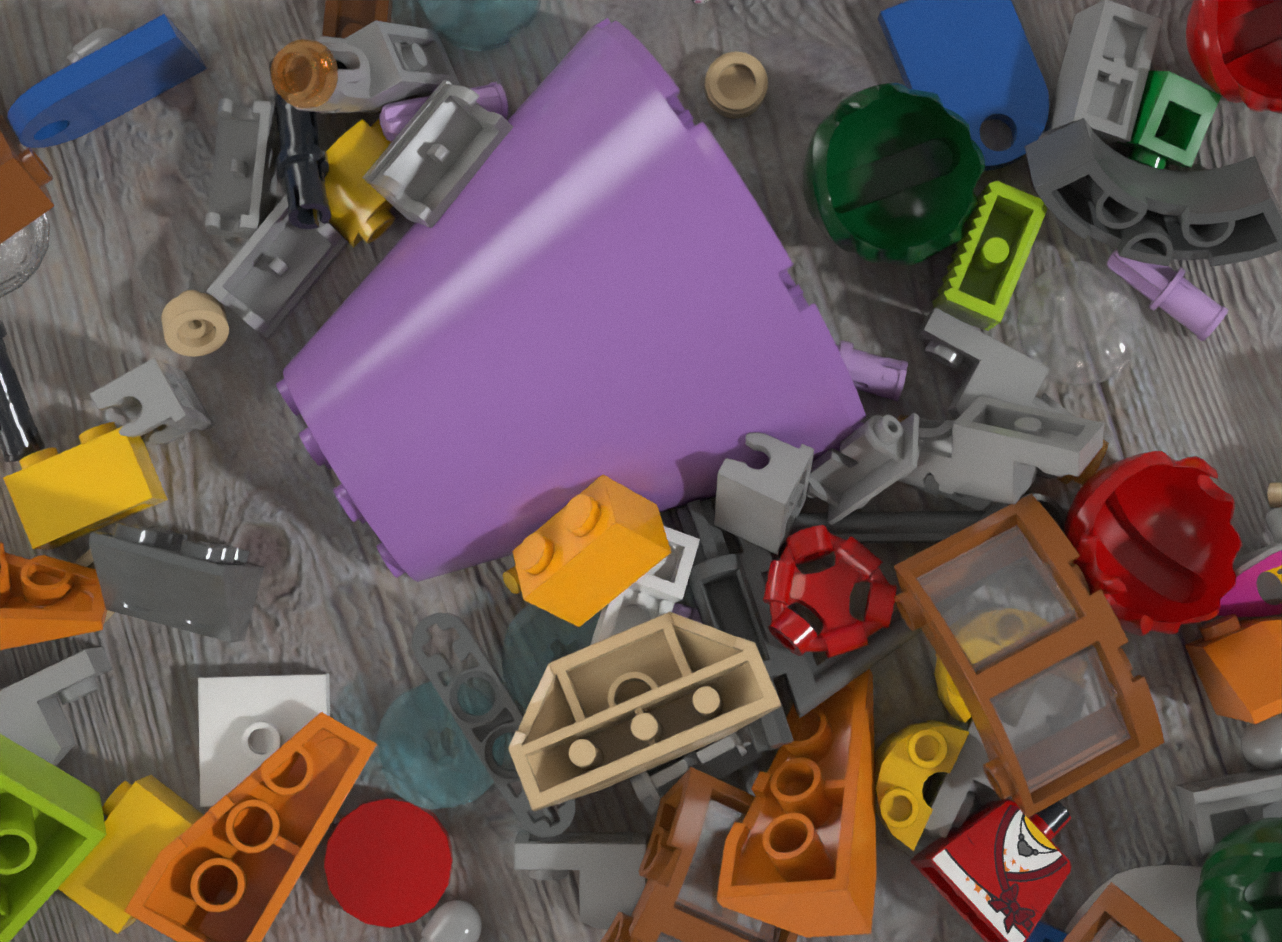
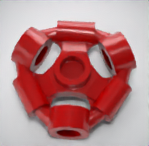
[763,525,897,658]

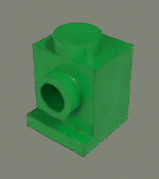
[1117,70,1221,169]

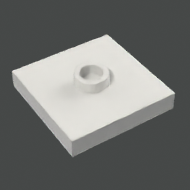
[198,673,330,807]

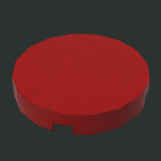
[324,797,453,928]

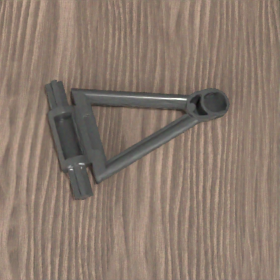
[675,493,1067,753]

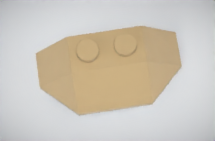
[508,612,782,811]

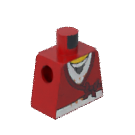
[910,799,1072,942]

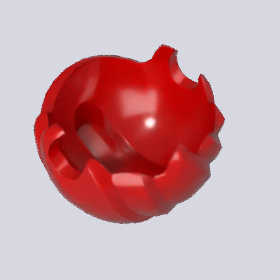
[1186,0,1282,114]
[1065,451,1243,637]

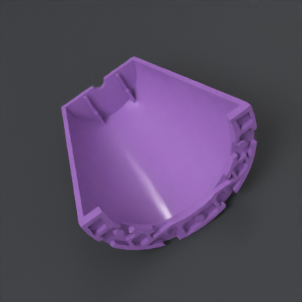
[276,18,866,582]

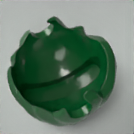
[803,83,985,266]
[1196,817,1282,942]

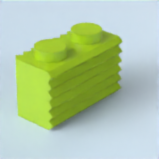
[932,181,1048,331]

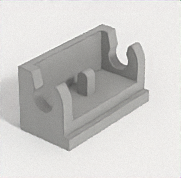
[1044,0,1163,145]
[362,80,513,228]
[205,98,281,238]
[207,194,348,340]
[89,358,214,445]
[714,433,814,555]
[1176,768,1282,856]

